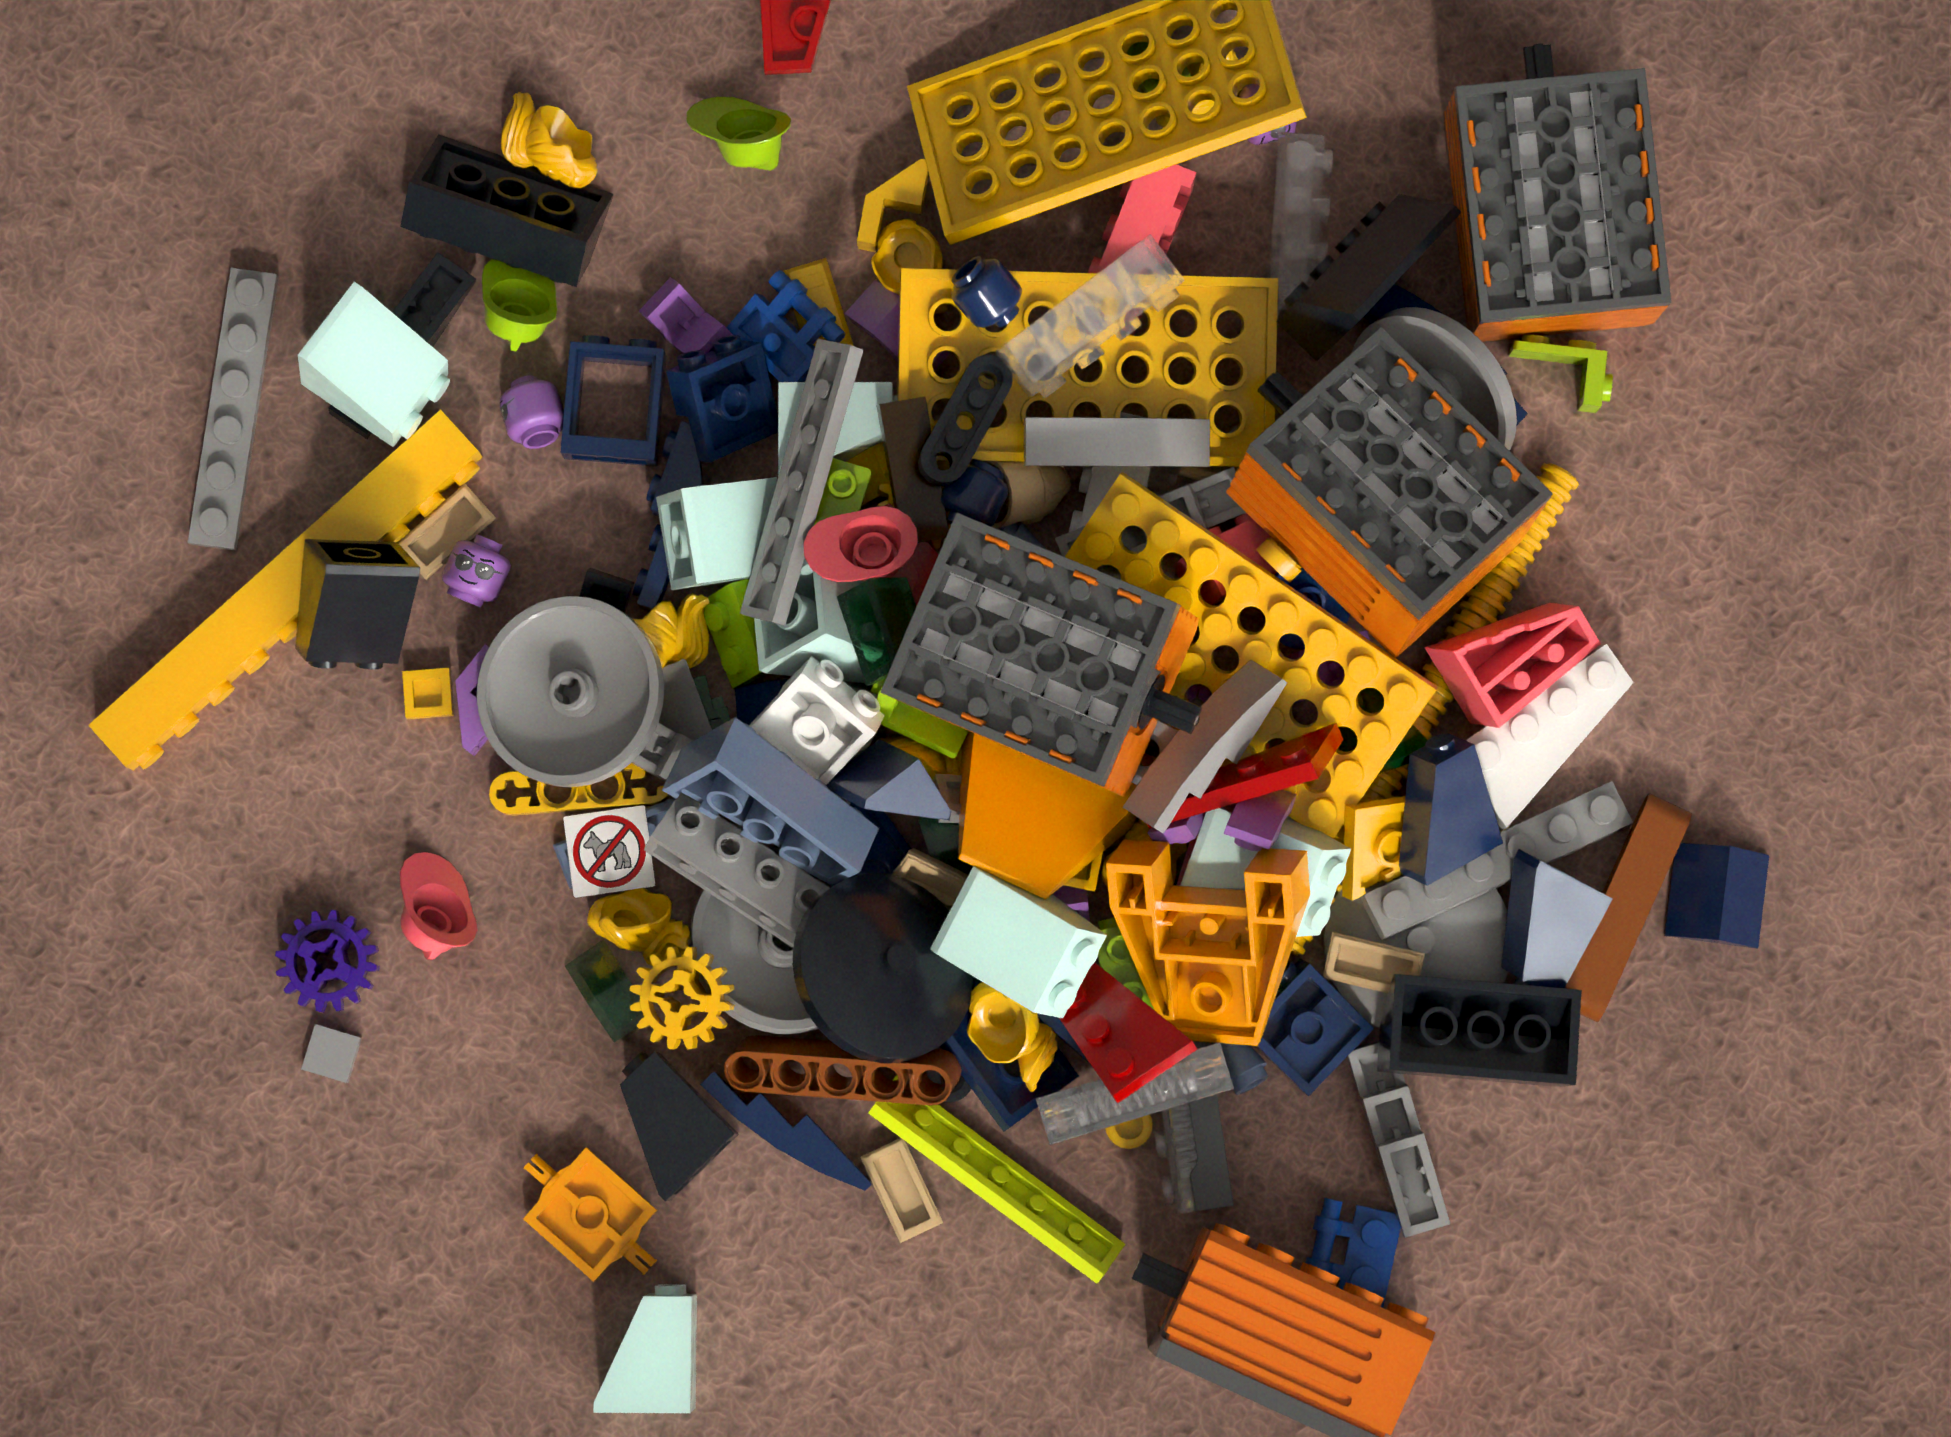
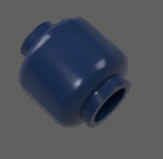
[951,256,1022,328]
[941,459,1009,527]

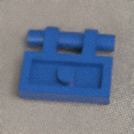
[726,270,846,382]
[1305,1198,1401,1308]

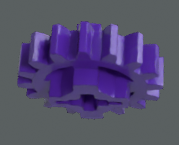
[275,910,380,1013]

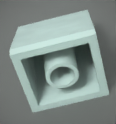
[298,282,450,447]
[778,382,897,477]
[656,477,777,590]
[754,558,903,684]
[1180,803,1351,937]
[930,866,1107,1018]
[593,1284,697,1413]

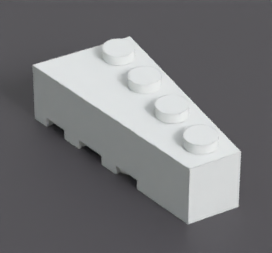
[1466,644,1634,832]

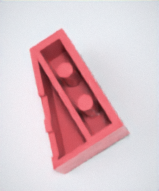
[1424,603,1601,728]

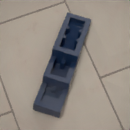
[700,1072,872,1191]

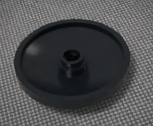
[793,873,973,1063]

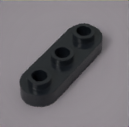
[918,355,1013,486]

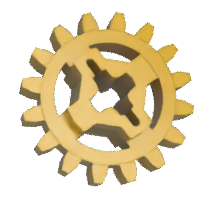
[630,946,735,1050]

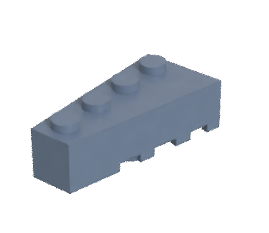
[662,717,879,886]

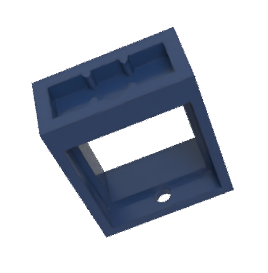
[560,335,667,467]

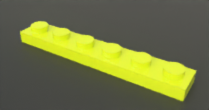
[868,1075,1125,1284]

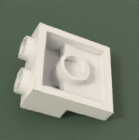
[750,655,885,785]

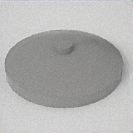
[1352,307,1517,451]
[477,596,664,787]
[689,847,818,1034]
[1323,874,1508,1029]

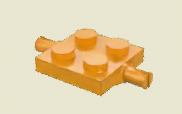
[523,1147,658,1282]

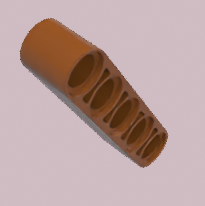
[1565,793,1692,1023]
[724,1035,962,1105]

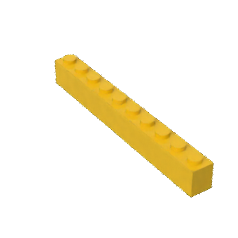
[88,409,482,771]

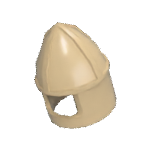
[983,461,1071,528]

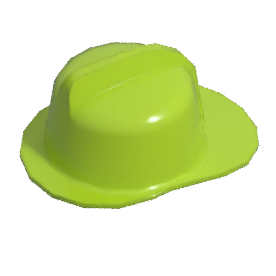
[686,97,791,171]
[482,259,557,351]

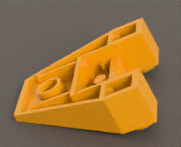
[958,731,1156,900]
[1106,839,1310,1046]

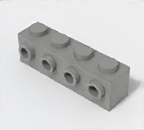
[644,792,832,948]

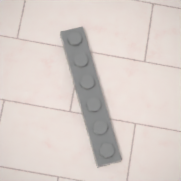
[188,268,279,551]
[740,339,863,626]
[1360,781,1633,941]

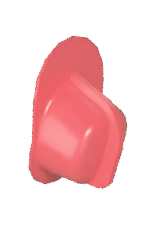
[803,506,918,583]
[400,852,478,960]

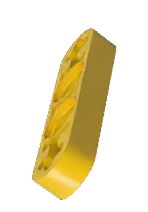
[489,763,670,816]

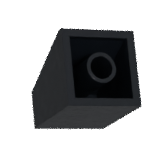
[295,539,420,670]
[620,1051,739,1202]

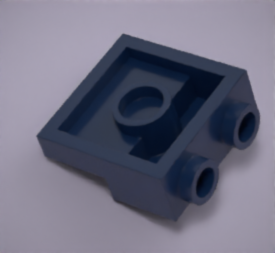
[666,335,778,463]
[1255,958,1374,1096]

